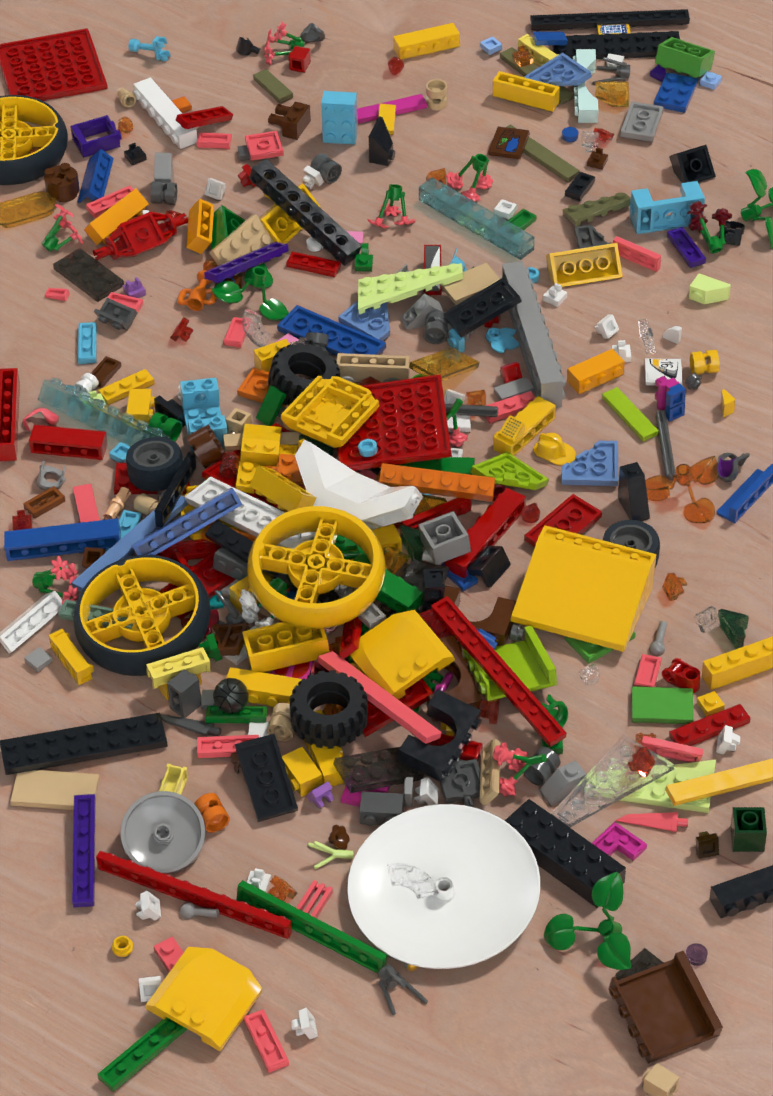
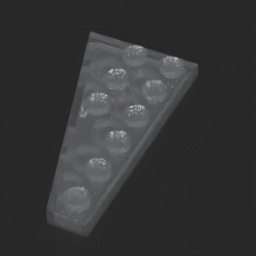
[551,735,675,827]

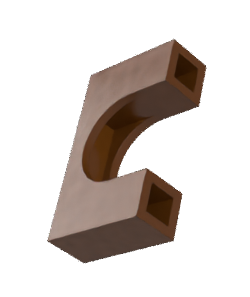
[444,585,516,646]
[426,635,482,722]

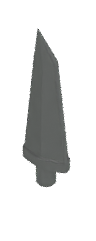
[160,714,221,737]

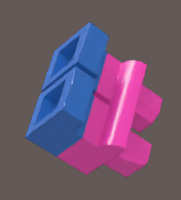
[655,376,686,422]

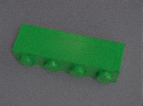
[399,457,475,475]
[353,553,423,613]

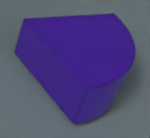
[650,64,666,82]

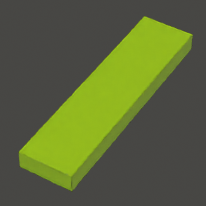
[602,387,659,442]

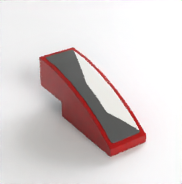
[424,245,442,295]

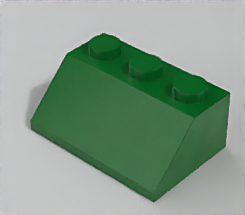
[211,205,246,250]

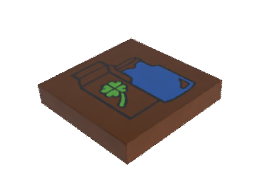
[488,126,530,159]

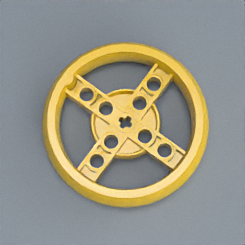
[247,506,386,629]

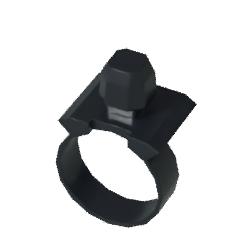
[719,221,745,246]

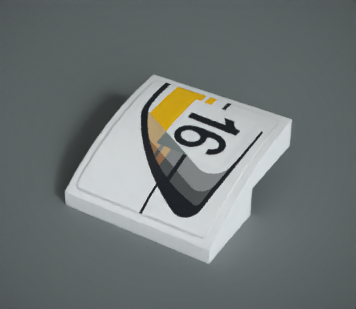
[645,358,682,386]

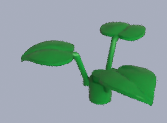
[741,169,773,249]
[212,263,289,320]
[544,872,632,970]

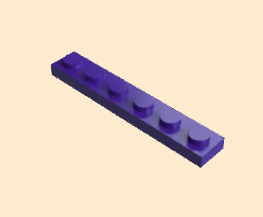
[204,242,289,283]
[72,794,96,908]

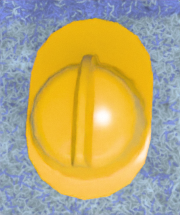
[533,433,576,466]

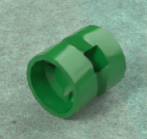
[148,412,182,442]

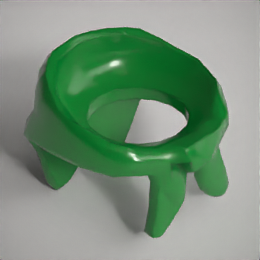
[541,694,568,727]

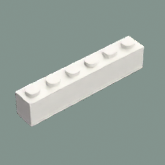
[133,78,197,149]

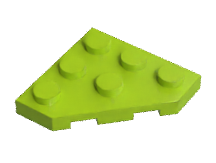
[470,452,549,490]

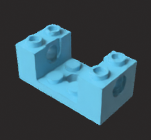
[629,181,705,234]
[180,378,227,452]

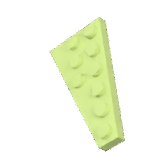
[358,263,463,315]
[585,760,716,813]

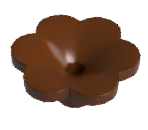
[328,825,350,850]

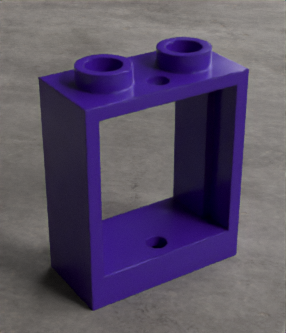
[70,115,122,158]

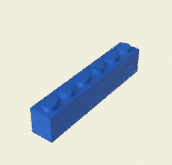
[131,488,242,556]
[4,518,121,561]

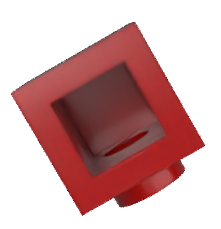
[288,46,311,73]

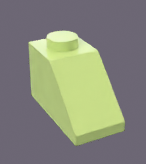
[689,273,731,304]

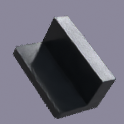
[154,395,186,428]
[467,545,511,587]

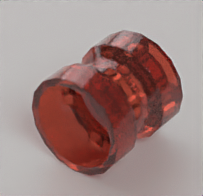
[219,452,240,478]

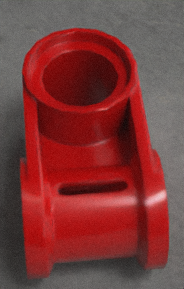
[662,658,700,693]

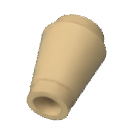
[117,87,136,107]

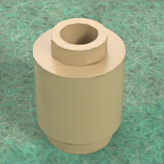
[134,493,159,516]

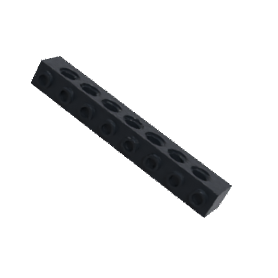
[249,159,362,266]

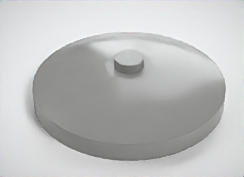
[121,791,205,874]

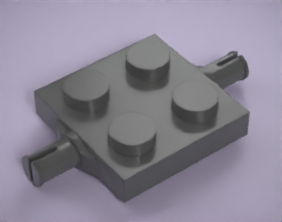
[440,759,480,807]

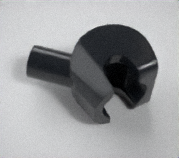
[236,37,261,55]

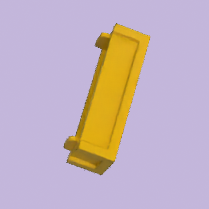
[48,629,94,685]

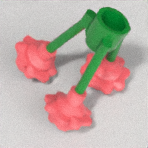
[446,154,493,204]

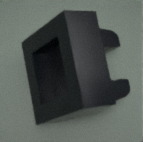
[124,143,147,165]

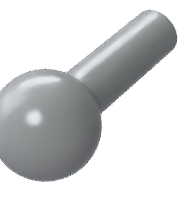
[649,621,667,656]
[180,902,219,919]

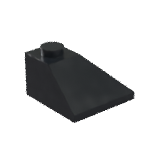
[368,116,395,166]
[669,145,716,183]

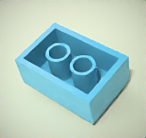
[321,91,358,145]

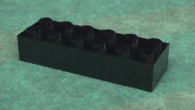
[505,799,626,908]

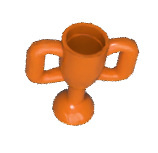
[177,270,217,311]

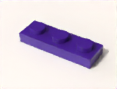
[667,227,706,268]

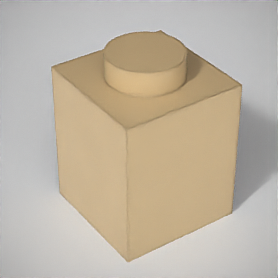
[642,1063,680,1096]

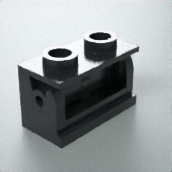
[422,569,445,612]

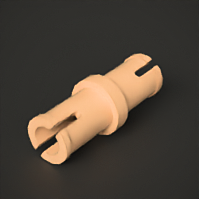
[103,487,131,520]

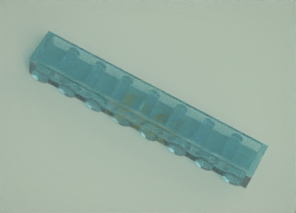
[419,177,535,260]
[38,378,169,447]

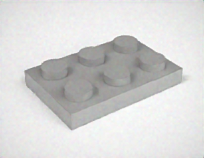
[620,101,664,142]

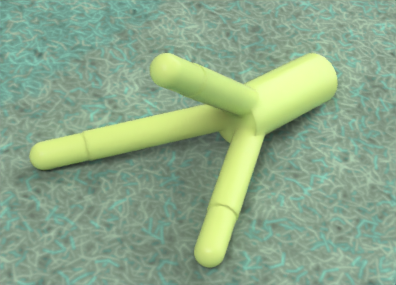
[308,841,353,869]

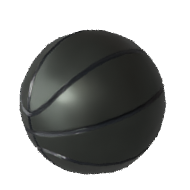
[213,678,249,714]

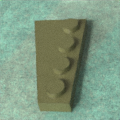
[562,192,631,227]

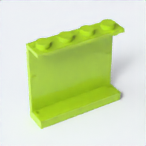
[462,626,557,701]

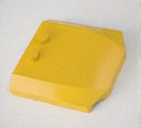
[281,376,379,448]
[350,610,455,700]
[146,947,262,1052]

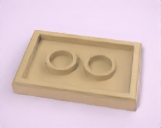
[440,263,500,305]

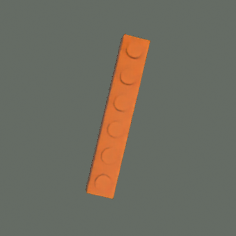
[379,463,495,502]

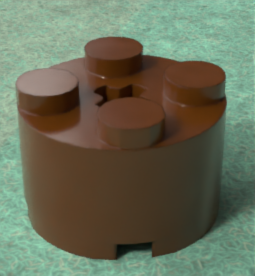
[44,163,80,202]
[186,424,227,469]

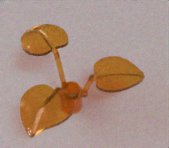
[645,456,719,523]

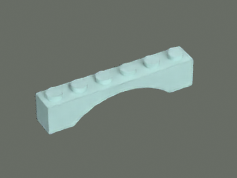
[573,49,598,123]

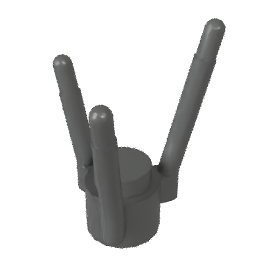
[593,57,630,85]
[215,590,246,624]
[378,965,428,1015]

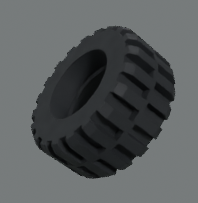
[268,343,340,405]
[290,670,368,749]

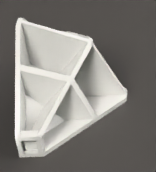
[295,440,423,530]

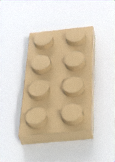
[209,214,274,276]

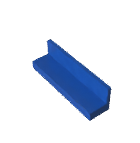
[77,149,114,203]
[717,464,773,523]

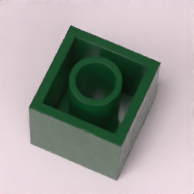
[730,807,767,852]

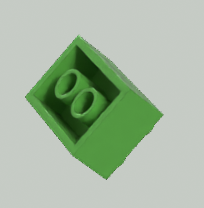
[655,37,715,78]

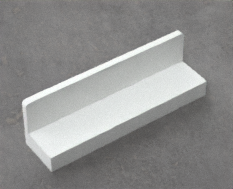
[0,591,63,653]

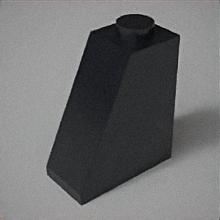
[618,462,650,521]

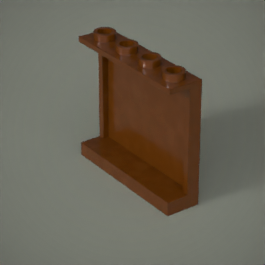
[608,951,723,1064]

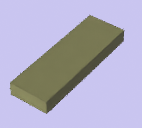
[253,69,293,103]

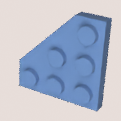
[524,53,592,86]
[338,301,390,341]
[562,440,618,486]

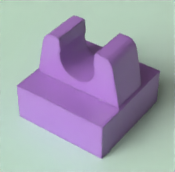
[122,277,146,298]
[306,782,334,808]

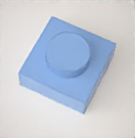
[480,37,502,55]
[700,71,722,90]

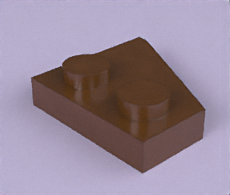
[212,623,250,656]

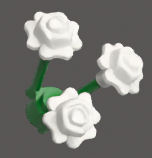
[239,577,289,628]

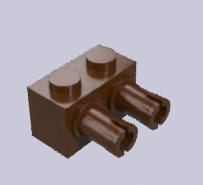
[268,102,311,140]

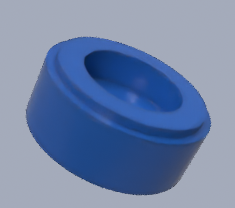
[562,127,579,142]

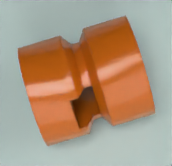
[194,793,230,833]

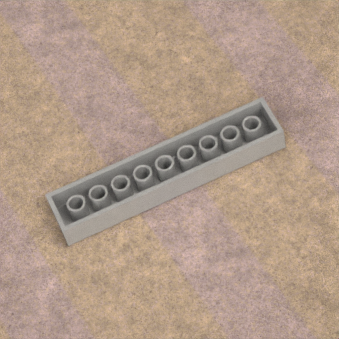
[502,261,566,408]

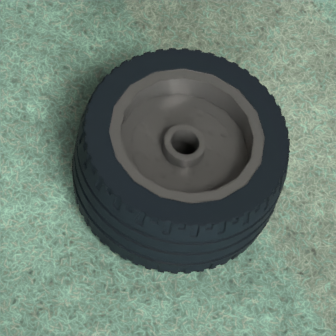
[126,437,183,491]
[603,520,660,568]

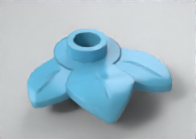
[486,327,519,353]

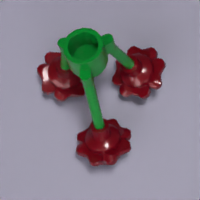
[687,201,732,254]

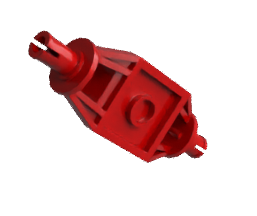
[93,211,188,261]

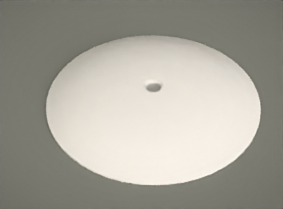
[348,804,540,969]

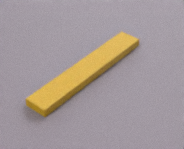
[665,758,773,806]

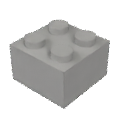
[418,511,471,565]

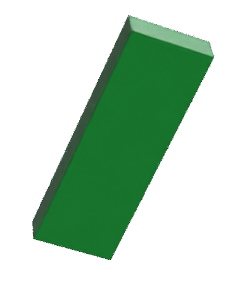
[205,706,268,724]

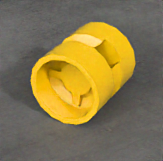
[690,350,720,375]

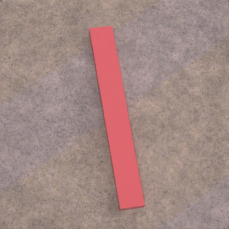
[317,651,442,744]

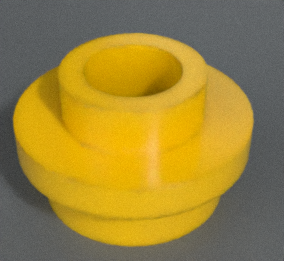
[112,936,133,957]

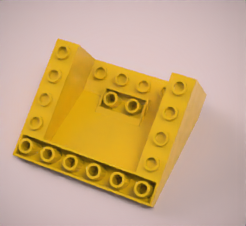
[511,525,656,652]

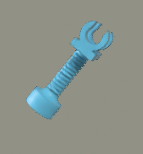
[128,36,171,61]

